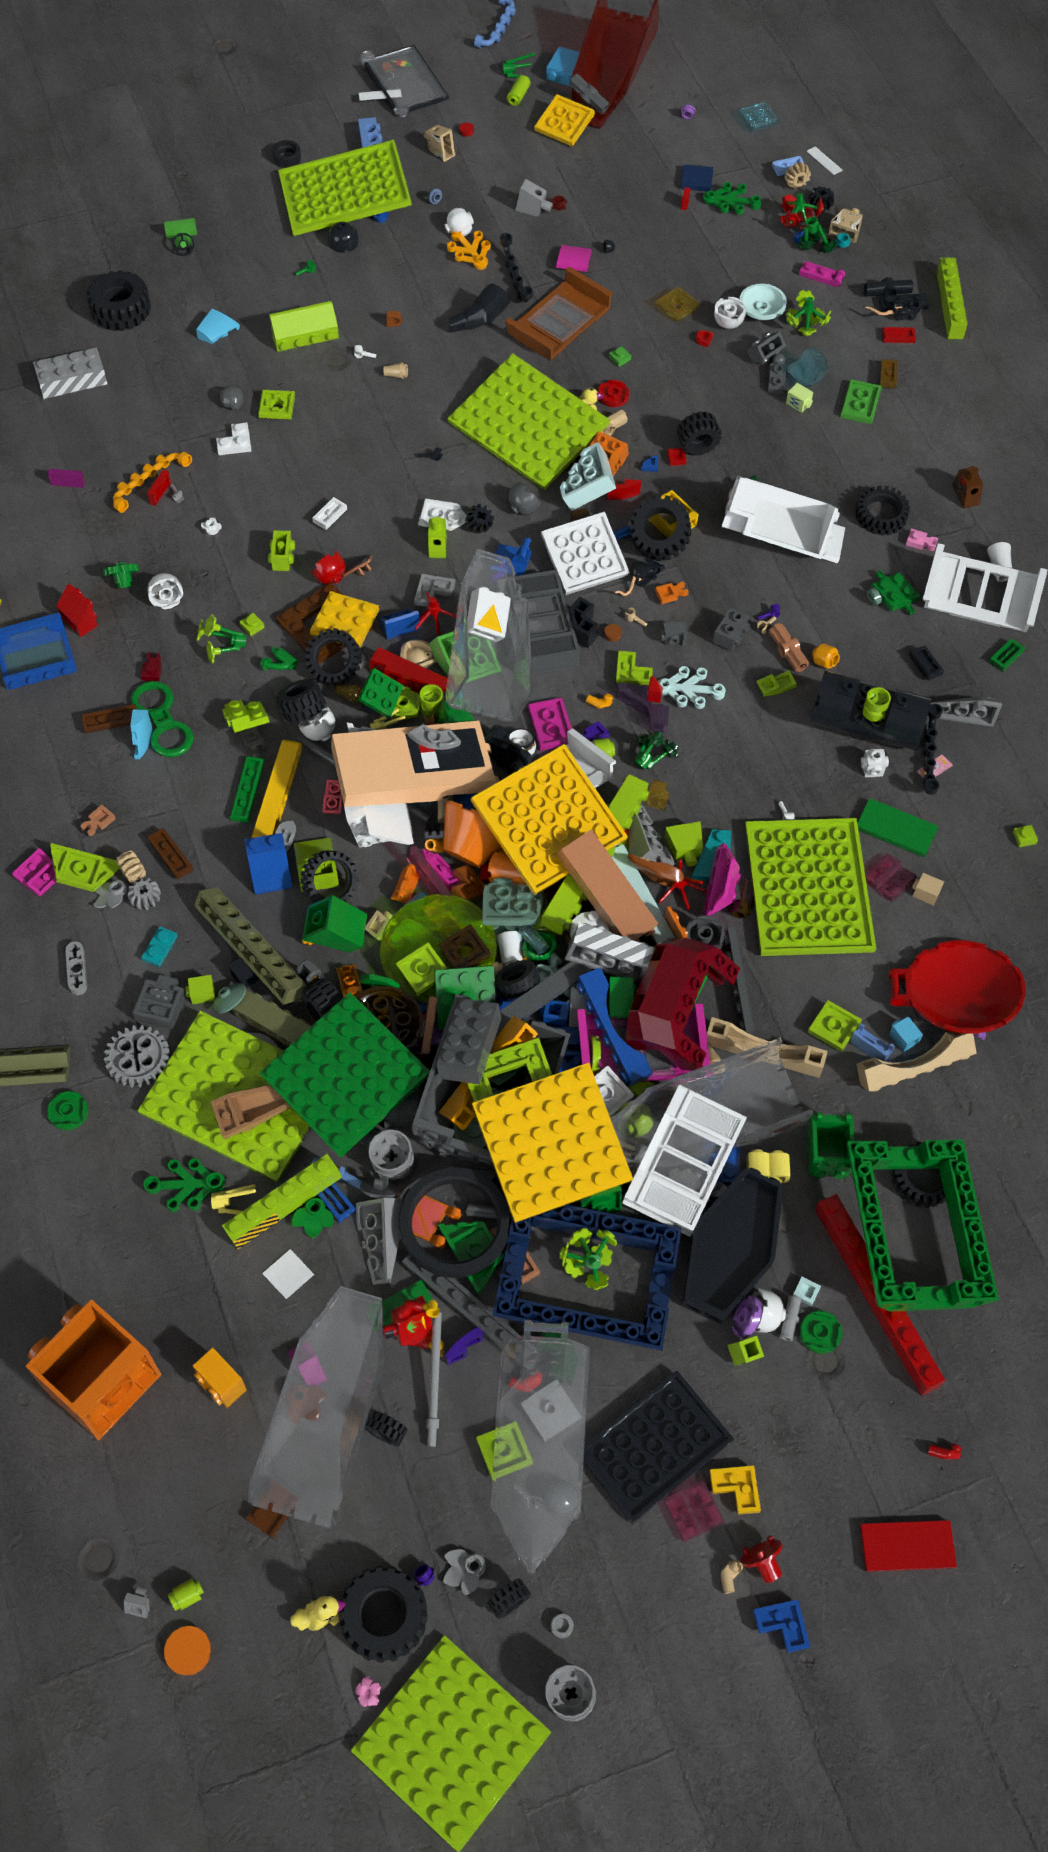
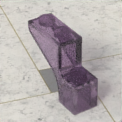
[617,683,670,734]

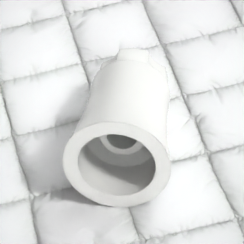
[987,542,1012,582]
[496,931,523,967]

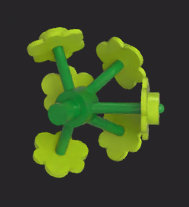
[786,290,831,336]
[558,1228,617,1290]

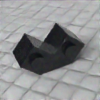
[569,596,599,648]

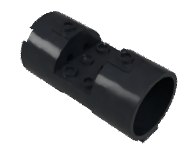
[810,671,932,751]

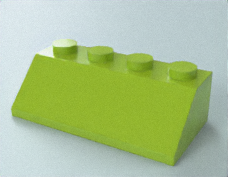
[269,301,339,352]

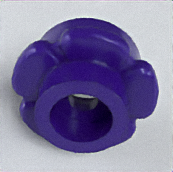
[413,1564,435,1586]

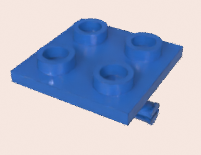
[490,537,532,577]

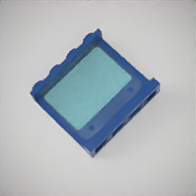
[0,612,77,690]

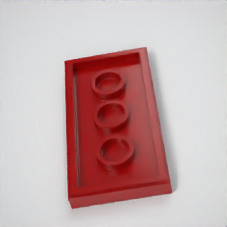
[860,1520,957,1572]

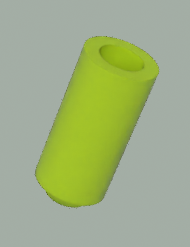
[507,75,531,106]

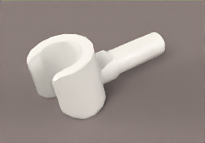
[354,345,376,358]
[778,801,794,820]

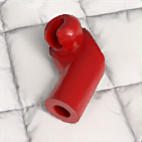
[928,1444,962,1460]

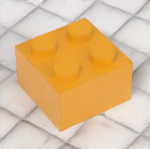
[193,1348,247,1408]

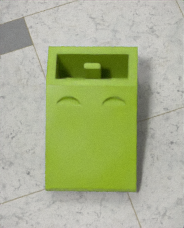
[294,837,339,893]

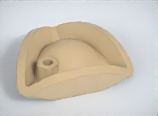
[400,639,437,668]

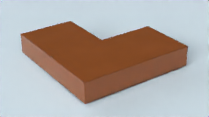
[451,864,485,904]

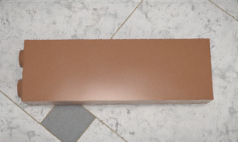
[556,829,659,942]

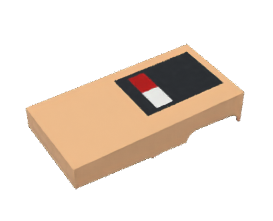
[331,721,499,807]

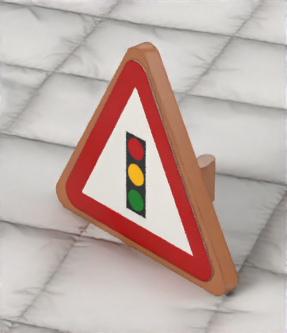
[343,555,373,577]

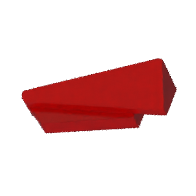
[370,647,453,694]

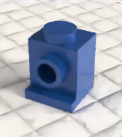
[540,1000,570,1026]

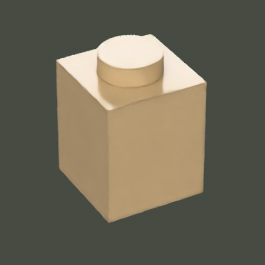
[912,873,944,906]

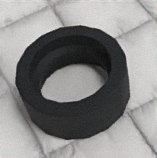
[272,140,301,168]

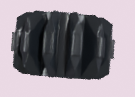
[809,186,834,212]
[465,503,494,534]

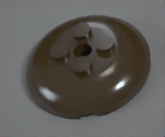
[356,986,423,1050]

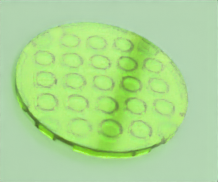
[380,894,497,1003]

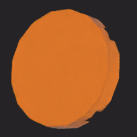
[164,1626,211,1676]

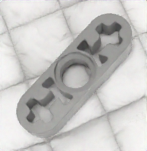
[66,941,87,995]

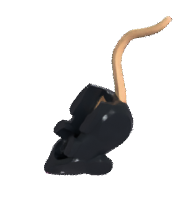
[865,298,924,320]
[615,558,665,596]

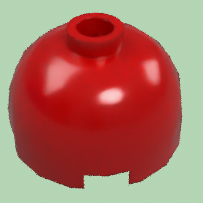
[311,551,346,584]

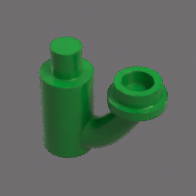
[260,646,298,670]

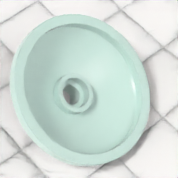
[740,284,787,320]

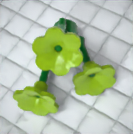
[197,614,246,663]

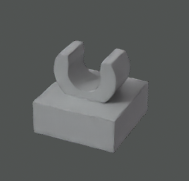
[124,1586,150,1618]

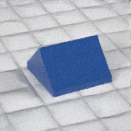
[378,608,420,640]

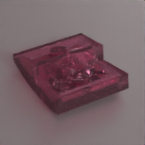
[865,854,917,902]
[663,1480,725,1543]

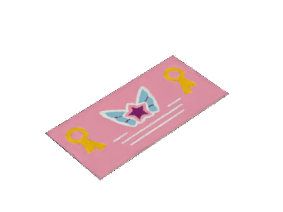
[917,755,953,778]

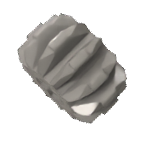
[128,878,161,911]

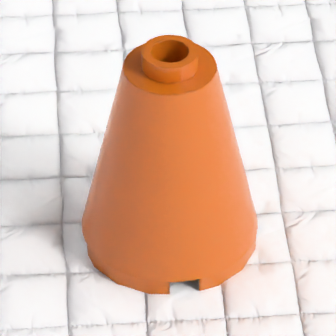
[488,848,527,885]

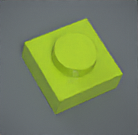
[239,613,265,636]
[1013,825,1038,847]

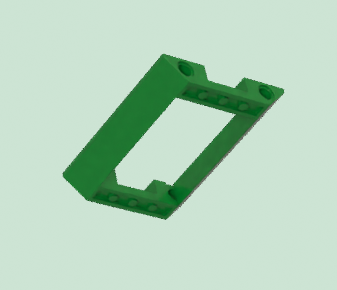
[846,1139,999,1312]

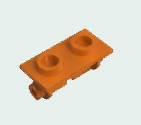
[391,864,421,903]

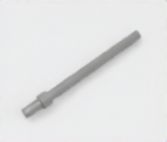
[426,1312,442,1447]

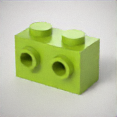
[268,530,295,571]

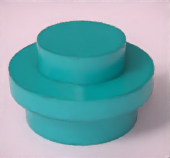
[835,233,851,248]

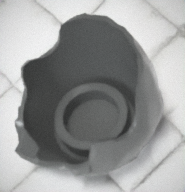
[220,385,244,410]

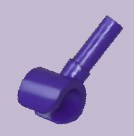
[757,604,780,620]

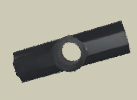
[864,277,913,297]

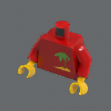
[382,1296,444,1357]

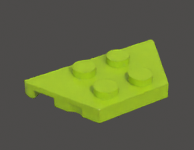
[50,843,120,892]

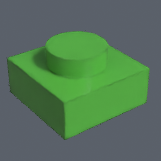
[609,346,631,367]

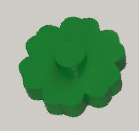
[103,562,139,589]

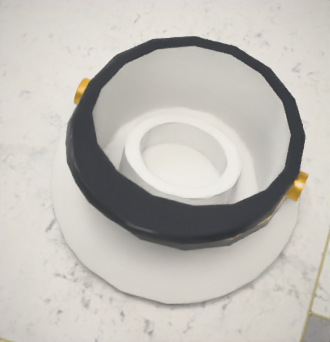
[507,728,536,755]

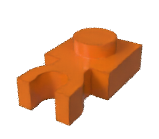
[655,581,689,604]

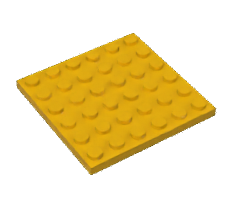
[471,744,628,895]
[472,1063,633,1223]

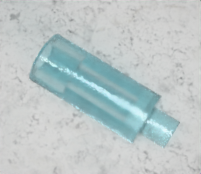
[517,925,549,955]

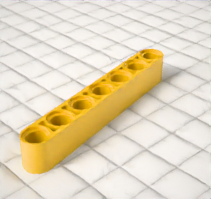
[252,739,302,838]

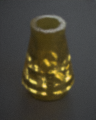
[335,684,362,703]

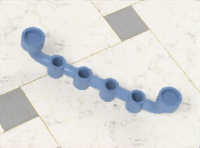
[474,0,516,48]

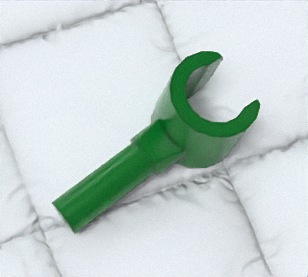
[295,260,316,276]

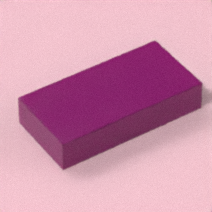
[48,469,85,488]

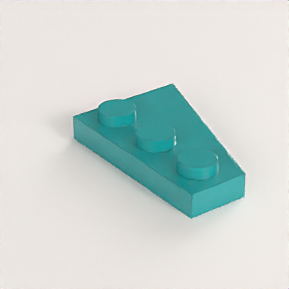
[691,829,731,881]

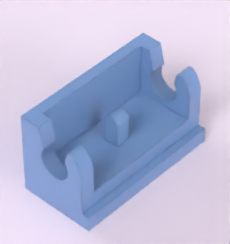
[850,1023,895,1061]

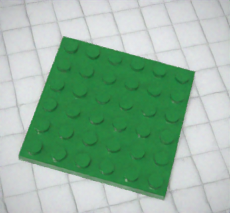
[259,992,430,1158]

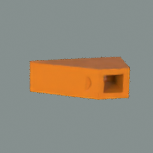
[336,964,363,998]

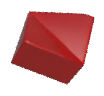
[647,676,663,703]

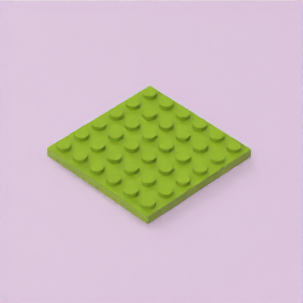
[351,1635,551,1852]

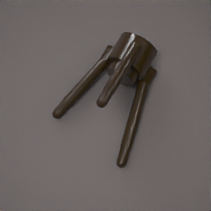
[729,879,754,919]

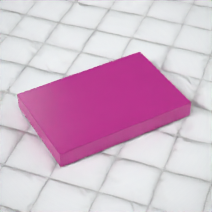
[527,697,572,751]

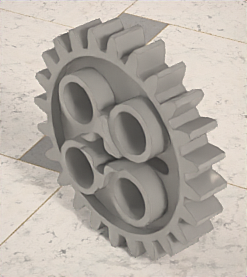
[104,1025,170,1088]

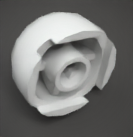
[714,297,746,329]
[147,573,183,609]
[298,707,336,741]
[752,1288,786,1333]

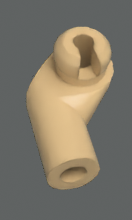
[721,1560,743,1594]

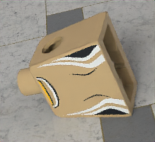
[424,125,455,162]
[829,208,863,243]

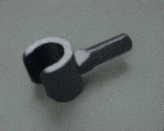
[419,448,443,461]

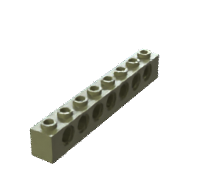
[194,887,307,1004]

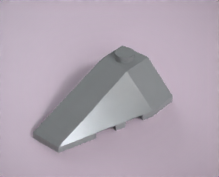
[927,697,1002,727]
[629,804,675,866]
[356,1198,403,1285]

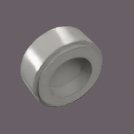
[550,1613,574,1639]

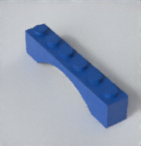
[576,967,653,1087]

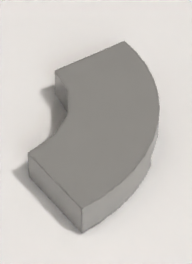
[408,724,461,750]

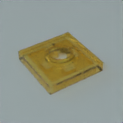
[656,286,700,322]

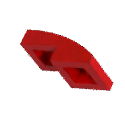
[607,479,641,500]

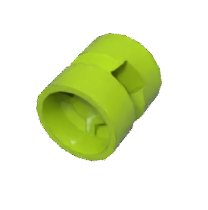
[420,684,443,717]
[862,687,891,722]

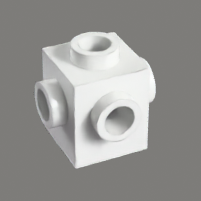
[861,748,889,777]

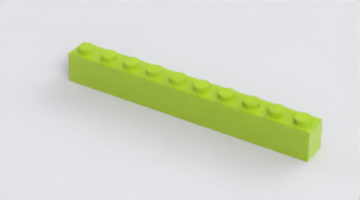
[541,774,650,935]

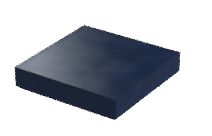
[681,164,713,191]

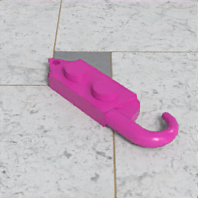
[421,848,472,904]

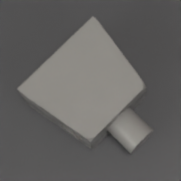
[515,179,553,217]

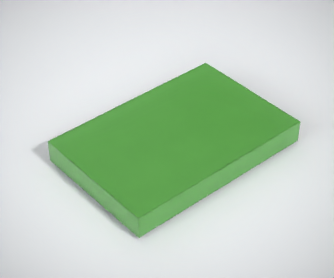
[840,379,882,424]

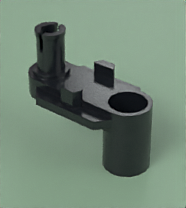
[484,725,532,775]

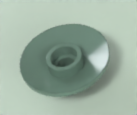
[213,982,246,1014]

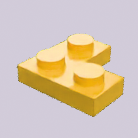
[709,1466,761,1515]

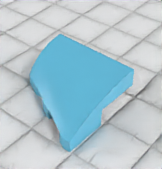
[196,309,240,344]
[131,710,153,759]

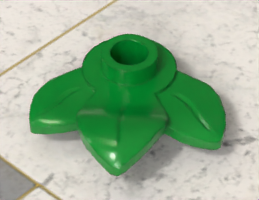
[292,1198,334,1239]

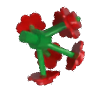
[780,193,824,229]

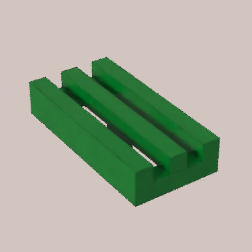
[989,638,1025,672]

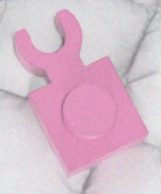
[906,529,938,551]

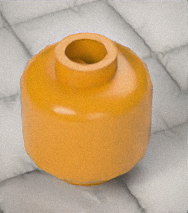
[812,643,840,669]

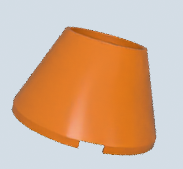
[443,801,502,868]

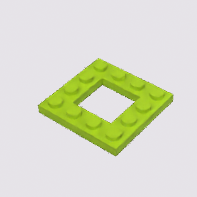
[467,1038,552,1102]

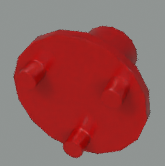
[740,1535,783,1583]

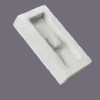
[312,497,347,530]

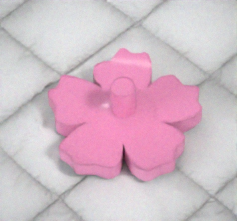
[356,1676,381,1707]

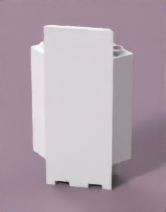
[722,475,845,563]
[344,722,414,848]

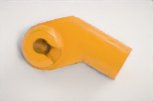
[586,694,613,709]

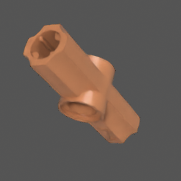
[769,623,809,672]

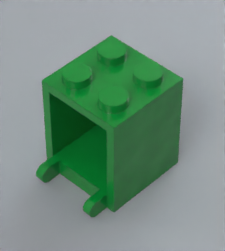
[806,1112,854,1179]

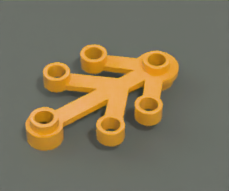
[447,230,491,270]

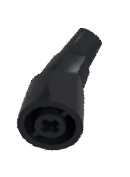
[448,283,510,332]

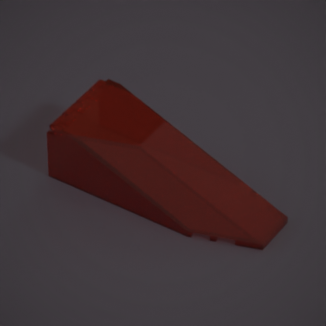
[571,0,660,129]

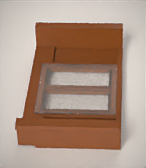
[505,266,613,361]

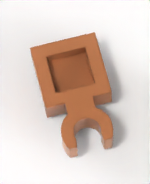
[80,805,116,837]

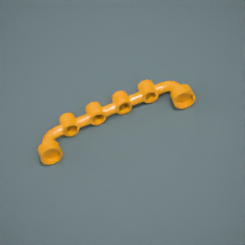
[113,452,192,513]

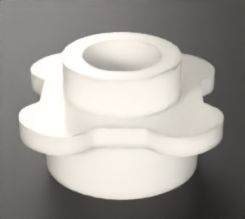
[201,518,222,535]

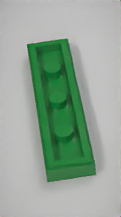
[230,756,265,823]

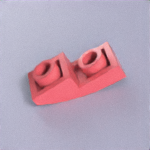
[322,780,343,815]

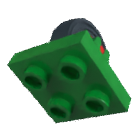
[358,668,404,718]

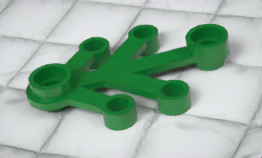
[703,182,762,215]
[143,1158,226,1212]

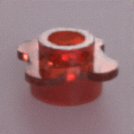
[552,196,567,210]

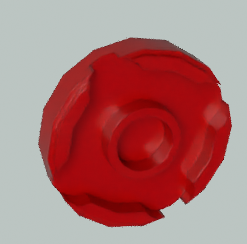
[598,380,629,407]

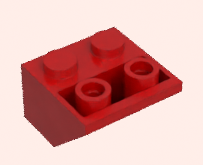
[56,583,98,637]

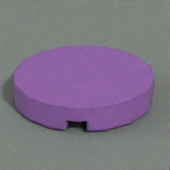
[732,1295,762,1339]

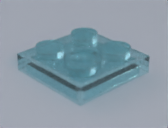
[739,102,779,132]

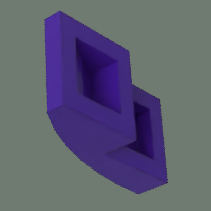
[445,1327,484,1365]

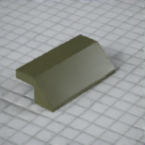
[0,1045,70,1086]

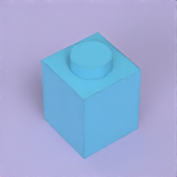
[889,1017,923,1052]

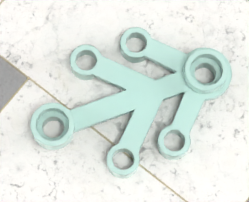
[658,666,726,709]

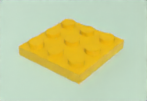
[534,94,595,147]
[310,591,379,648]

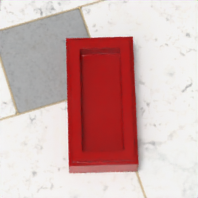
[882,327,916,343]
[147,469,171,506]

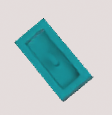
[141,926,178,968]

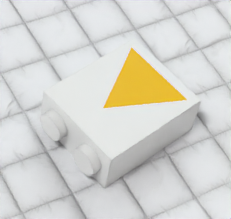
[465,587,511,642]

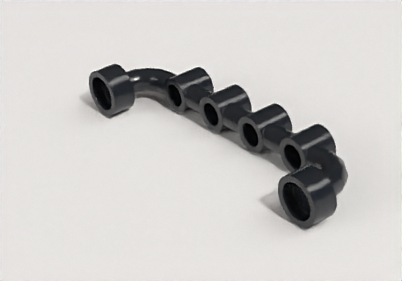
[500,233,533,303]
[922,704,943,795]

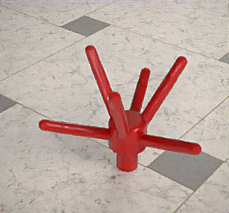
[414,592,460,636]
[658,860,707,910]

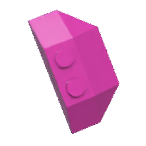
[702,843,741,916]

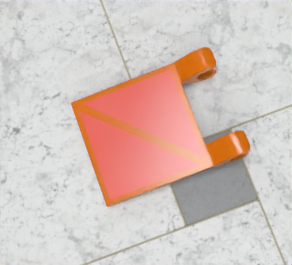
[412,1196,462,1249]

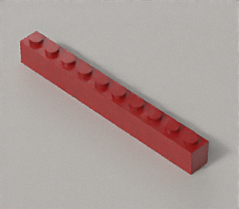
[815,1193,945,1396]

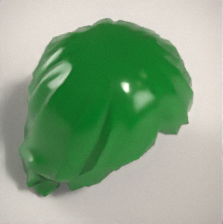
[522,931,557,961]

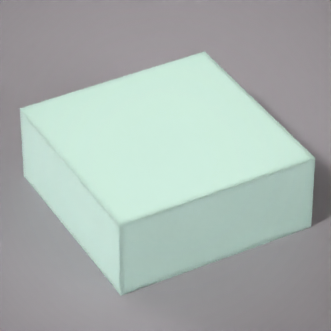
[793,1277,821,1307]

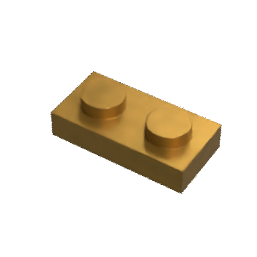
[880,359,898,389]

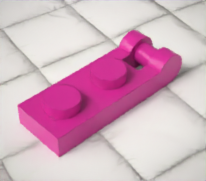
[799,261,845,287]

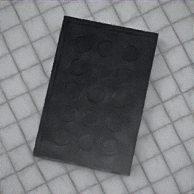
[576,1371,734,1525]

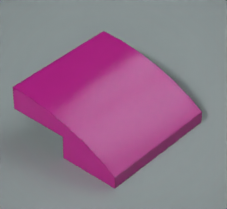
[556,245,592,272]
[12,848,56,897]

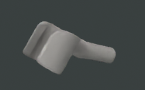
[170,484,184,504]

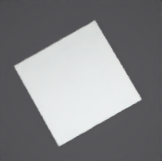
[262,1249,314,1299]

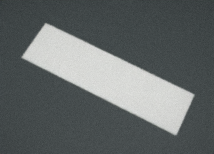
[359,89,402,101]
[807,147,843,175]

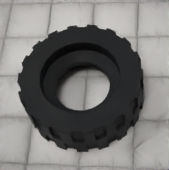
[494,959,540,999]

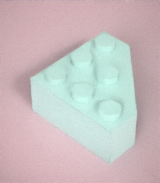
[560,442,616,511]

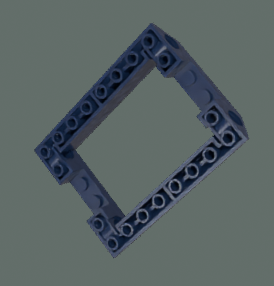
[492,1205,682,1351]

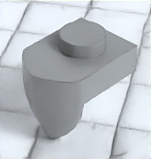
[274,820,296,851]

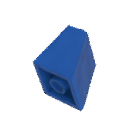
[244,833,293,895]

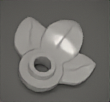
[94,880,128,908]
[443,1549,486,1595]

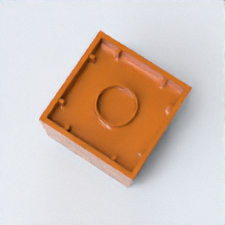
[26,1299,162,1441]

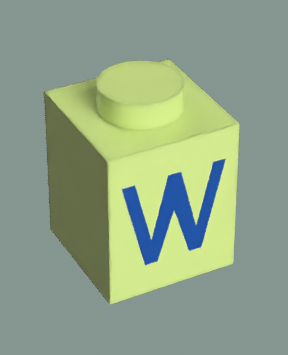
[786,383,813,413]

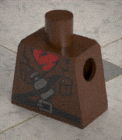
[952,466,983,509]

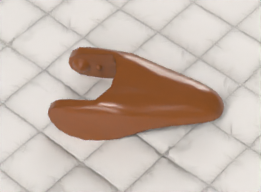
[627,854,684,887]

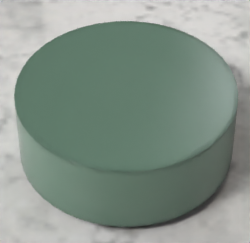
[867,587,882,606]

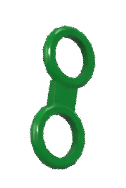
[131,681,194,758]

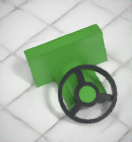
[164,218,197,256]

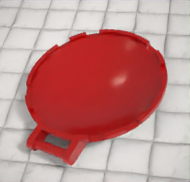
[888,940,1026,1034]

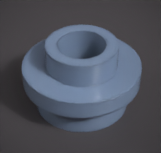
[427,188,442,204]

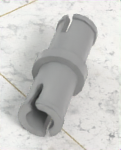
[779,1296,802,1341]

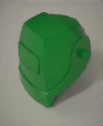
[436,698,474,724]

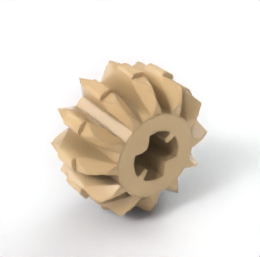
[784,161,811,189]
[116,850,146,884]

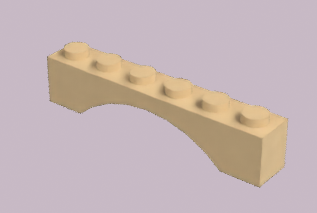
[707,1017,828,1078]
[856,1031,977,1092]

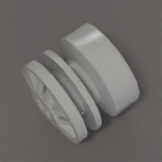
[368,1130,415,1182]
[546,1665,596,1722]

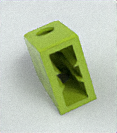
[428,516,447,558]
[664,821,703,867]

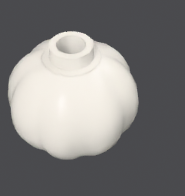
[445,208,474,236]

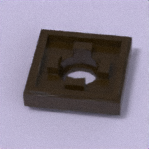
[438,924,492,968]

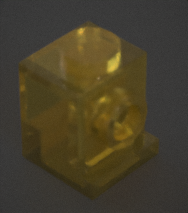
[646,779,670,811]

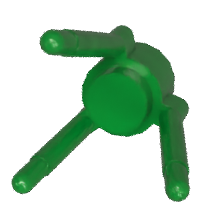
[503,53,535,79]

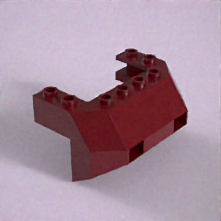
[626,937,740,1071]

